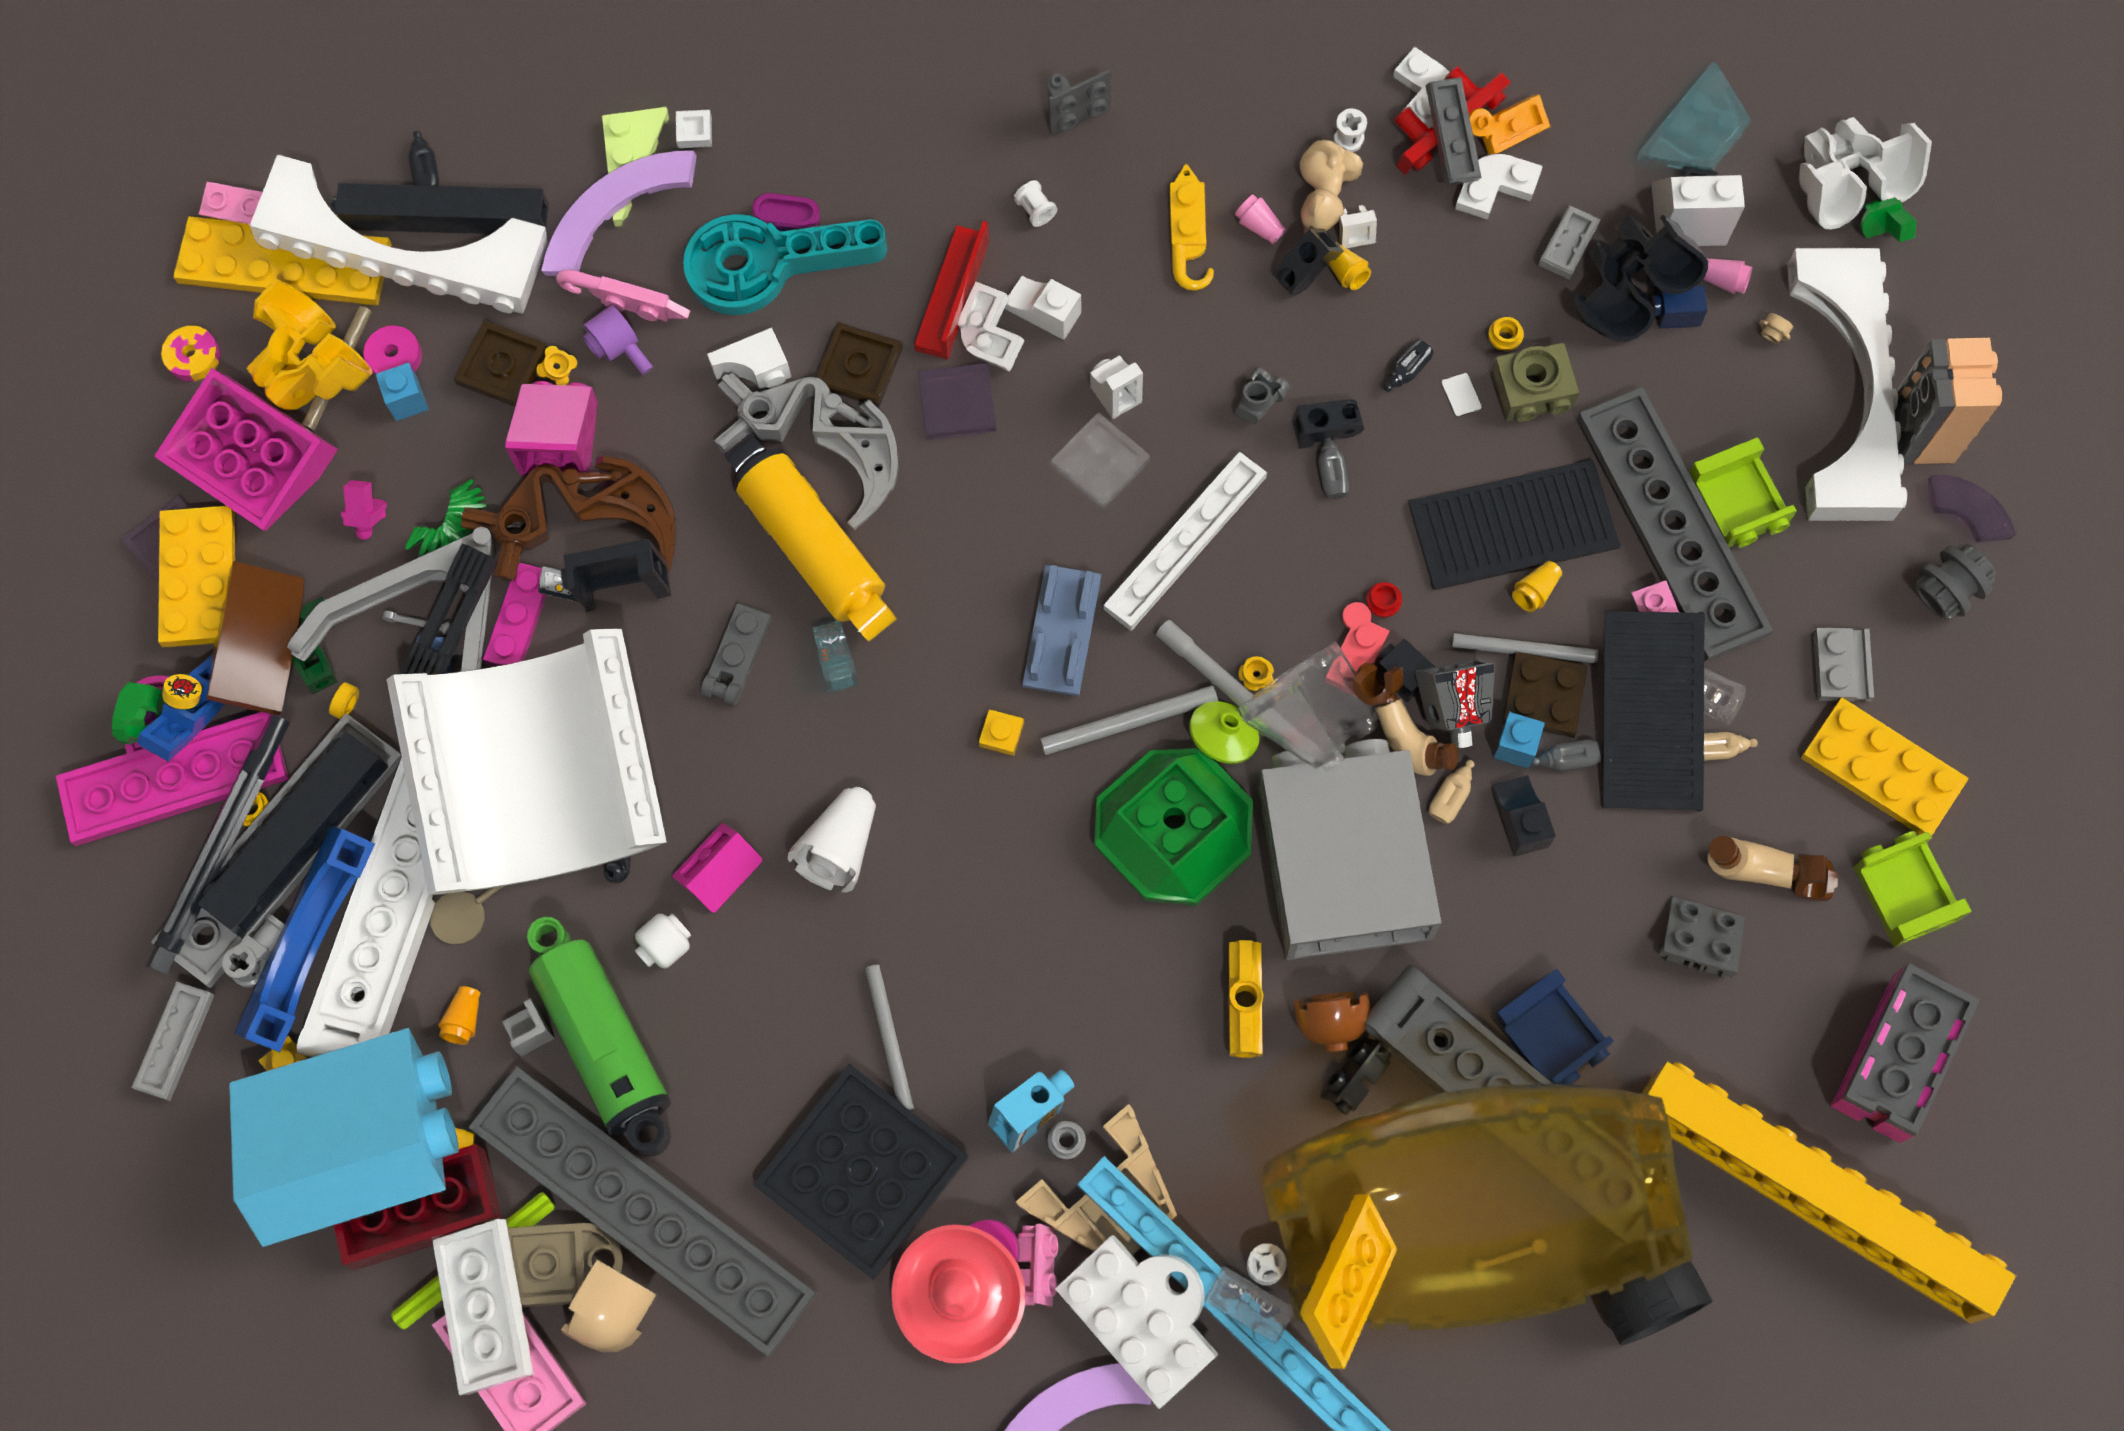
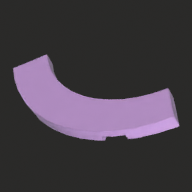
[541,151,697,276]
[1005,1364,1151,1431]

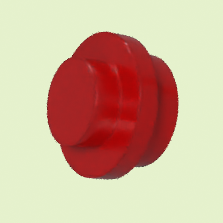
[1366,582,1402,618]

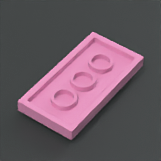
[432,1311,587,1431]

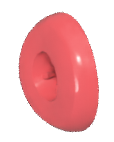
[892,1225,1025,1363]

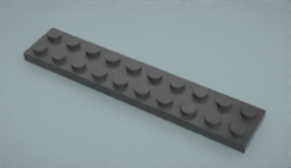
[468,1067,817,1358]

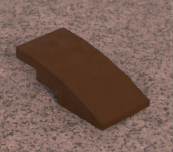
[206,561,305,716]

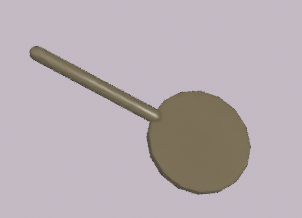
[430,886,503,945]

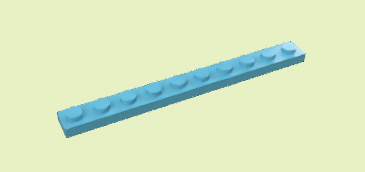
[1077,1156,1391,1431]

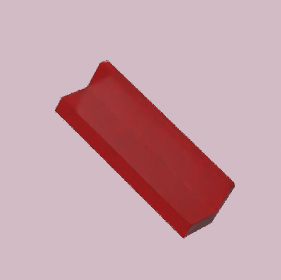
[914,221,990,360]

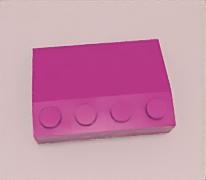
[154,368,338,531]

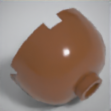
[1293,992,1370,1052]

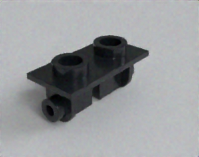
[1320,1038,1392,1115]

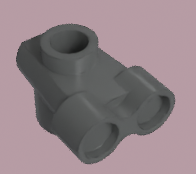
[1235,368,1290,425]

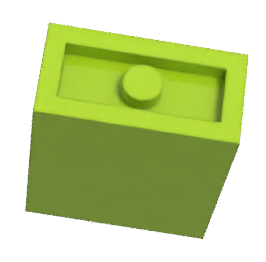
[1689,437,1797,548]
[1853,831,1972,948]

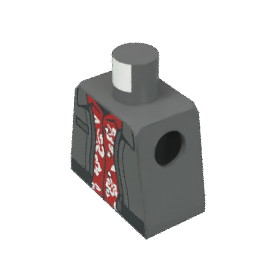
[1415,659,1495,748]

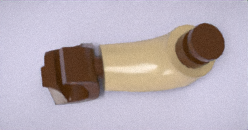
[1353,662,1458,776]
[1708,835,1839,901]

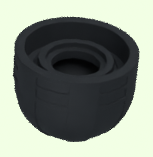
[1599,1242,1713,1346]

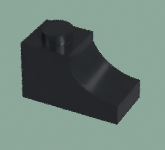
[1491,775,1556,857]

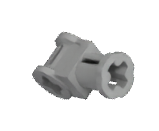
[222,913,285,988]

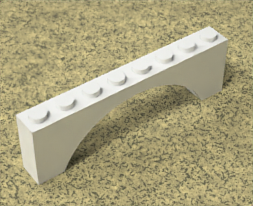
[250,155,548,314]
[1787,248,1907,521]

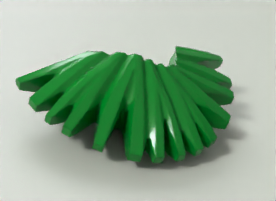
[405,479,487,557]

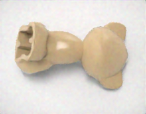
[1300,140,1363,234]

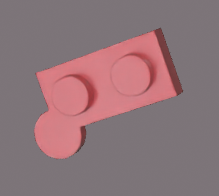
[1325,602,1390,695]

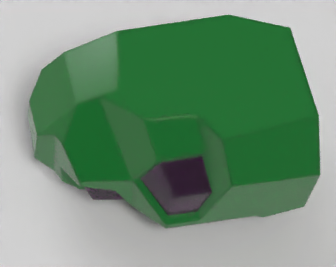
[112,682,166,745]

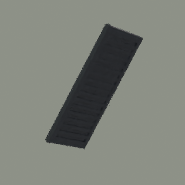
[1408,460,1621,590]
[1602,611,1705,812]

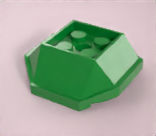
[1094,748,1253,907]

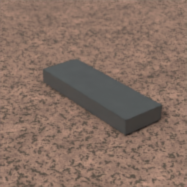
[1425,77,1482,186]

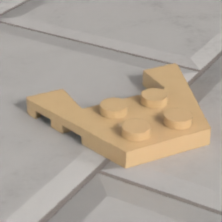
[1016,1104,1177,1256]

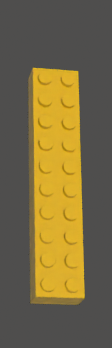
[1630,1061,2016,1323]

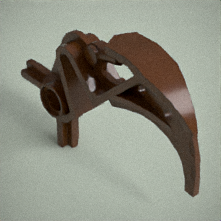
[461,455,676,582]

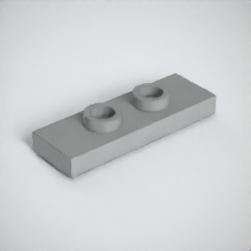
[131,982,215,1101]

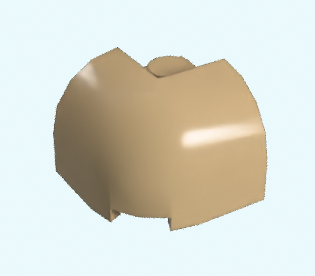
[561,1260,656,1353]

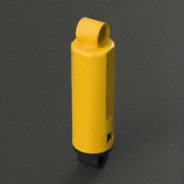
[724,432,897,642]

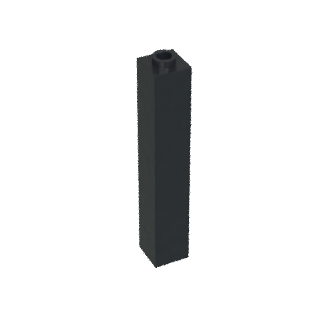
[331,183,549,234]

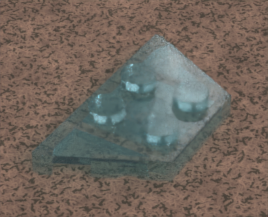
[1636,62,1751,171]

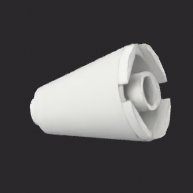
[787,787,876,892]

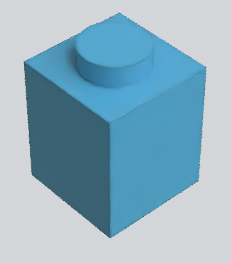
[375,363,429,421]
[1494,712,1545,769]

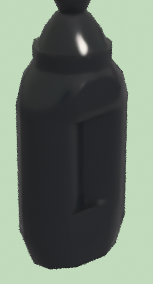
[408,131,439,186]
[1384,339,1434,392]

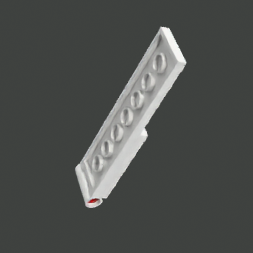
[297,758,435,1057]

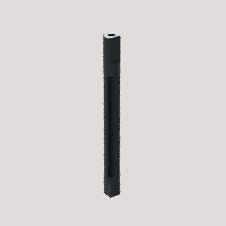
[146,715,290,974]

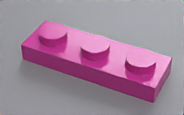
[483,563,547,667]

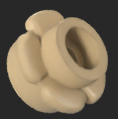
[1759,313,1793,344]

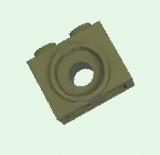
[1491,343,1579,422]

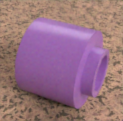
[582,305,653,375]

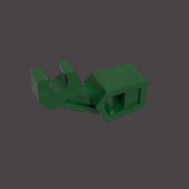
[292,597,338,694]

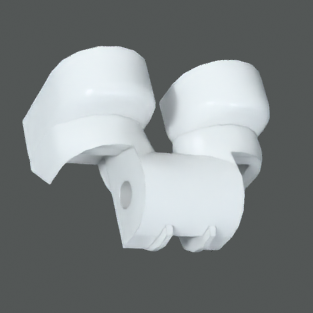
[1799,117,1932,229]

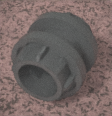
[1915,544,1996,619]

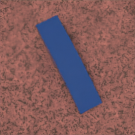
[137,654,225,762]

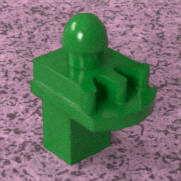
[1860,197,1917,243]

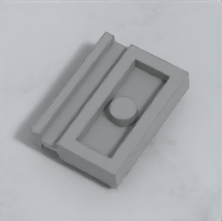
[1813,628,1874,702]

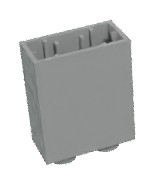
[1258,739,1441,960]

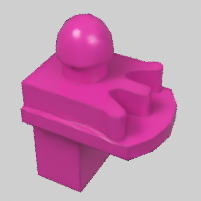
[341,480,387,540]

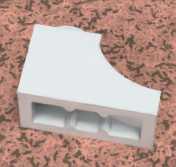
[1005,276,1081,340]
[707,328,791,390]
[1090,355,1143,419]

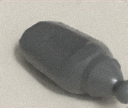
[1318,438,1350,498]
[1531,739,1601,771]

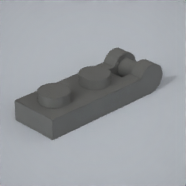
[700,603,772,706]

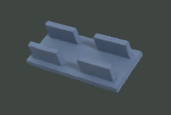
[1022,565,1102,697]

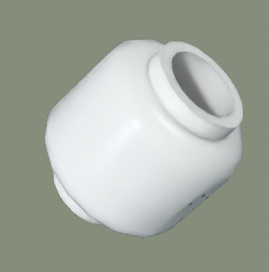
[635,913,691,969]

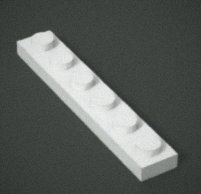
[1104,452,1267,631]

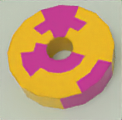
[161,326,221,381]

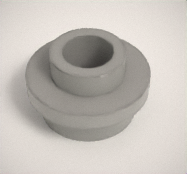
[1048,1121,1086,1160]

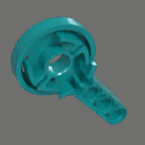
[683,214,888,315]

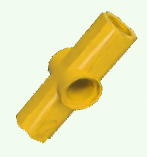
[1228,940,1263,1058]

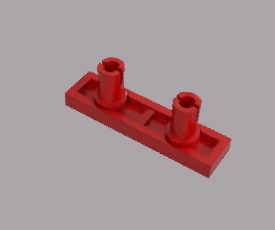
[1394,66,1511,176]

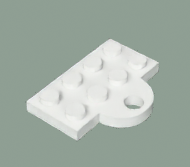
[1056,1235,1219,1409]

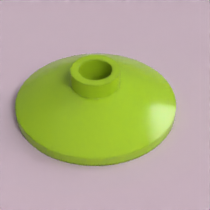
[1189,701,1259,764]

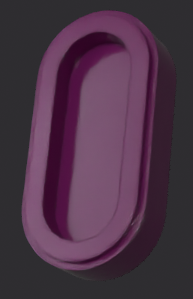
[752,193,821,231]

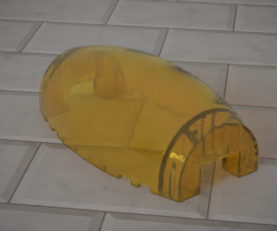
[1263,1084,1693,1330]

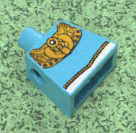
[988,1069,1074,1153]

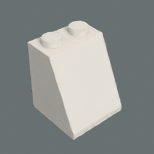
[1652,175,1745,246]

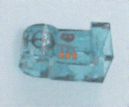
[812,620,860,693]

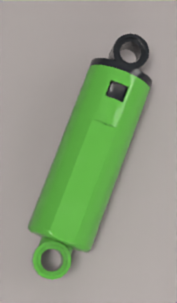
[527,917,671,1157]

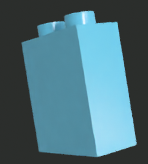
[229,1028,459,1247]

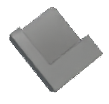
[502,998,555,1057]

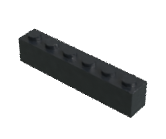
[198,731,389,939]

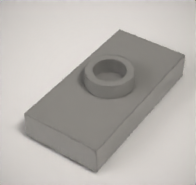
[1538,205,1601,280]

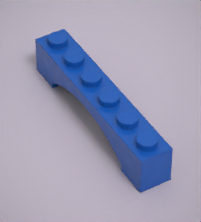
[234,827,375,1052]

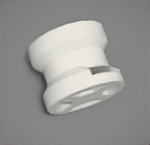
[1247,1244,1286,1286]

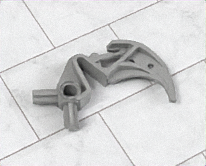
[714,373,899,531]

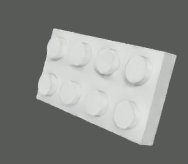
[433,1219,534,1395]

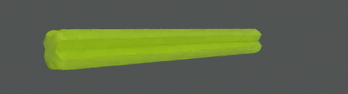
[391,1192,555,1329]

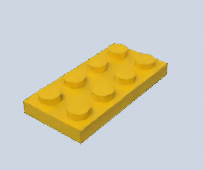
[158,506,235,648]
[1801,697,1969,836]
[1300,1194,1397,1369]

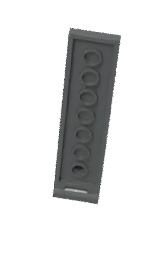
[1365,965,1675,1247]

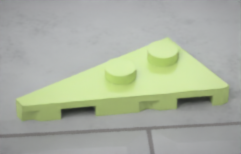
[602,107,669,227]

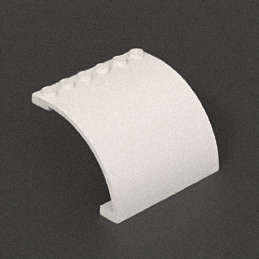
[387,629,667,895]

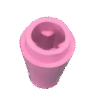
[1235,194,1286,245]
[1703,259,1752,295]

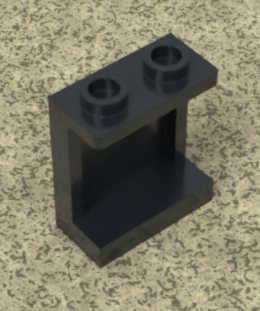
[561,539,671,611]

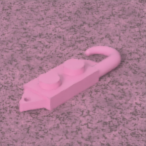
[556,270,690,322]

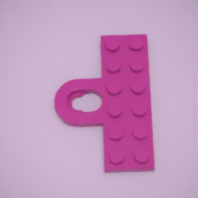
[56,675,289,846]

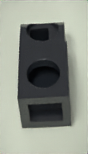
[1275,229,1344,296]
[1292,399,1364,449]

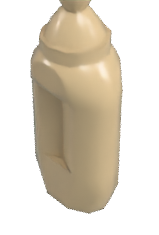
[1704,732,1758,761]
[1428,760,1475,824]

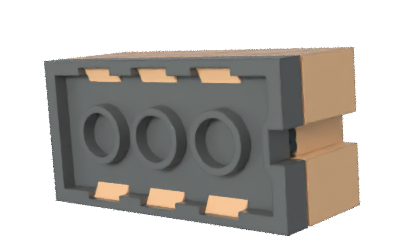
[1894,338,2002,464]

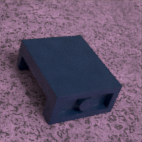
[1493,968,1614,1090]

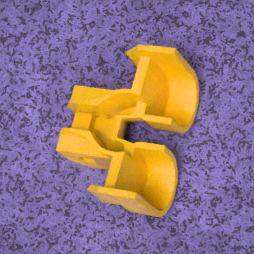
[246,278,373,410]

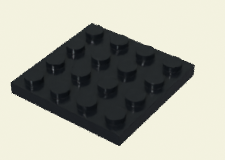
[753,1064,969,1281]

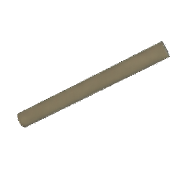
[302,306,372,432]

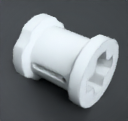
[1334,108,1367,152]
[1014,180,1058,227]

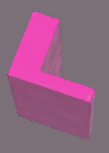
[672,823,763,913]

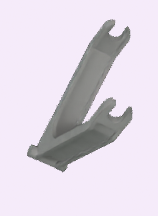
[287,527,495,672]

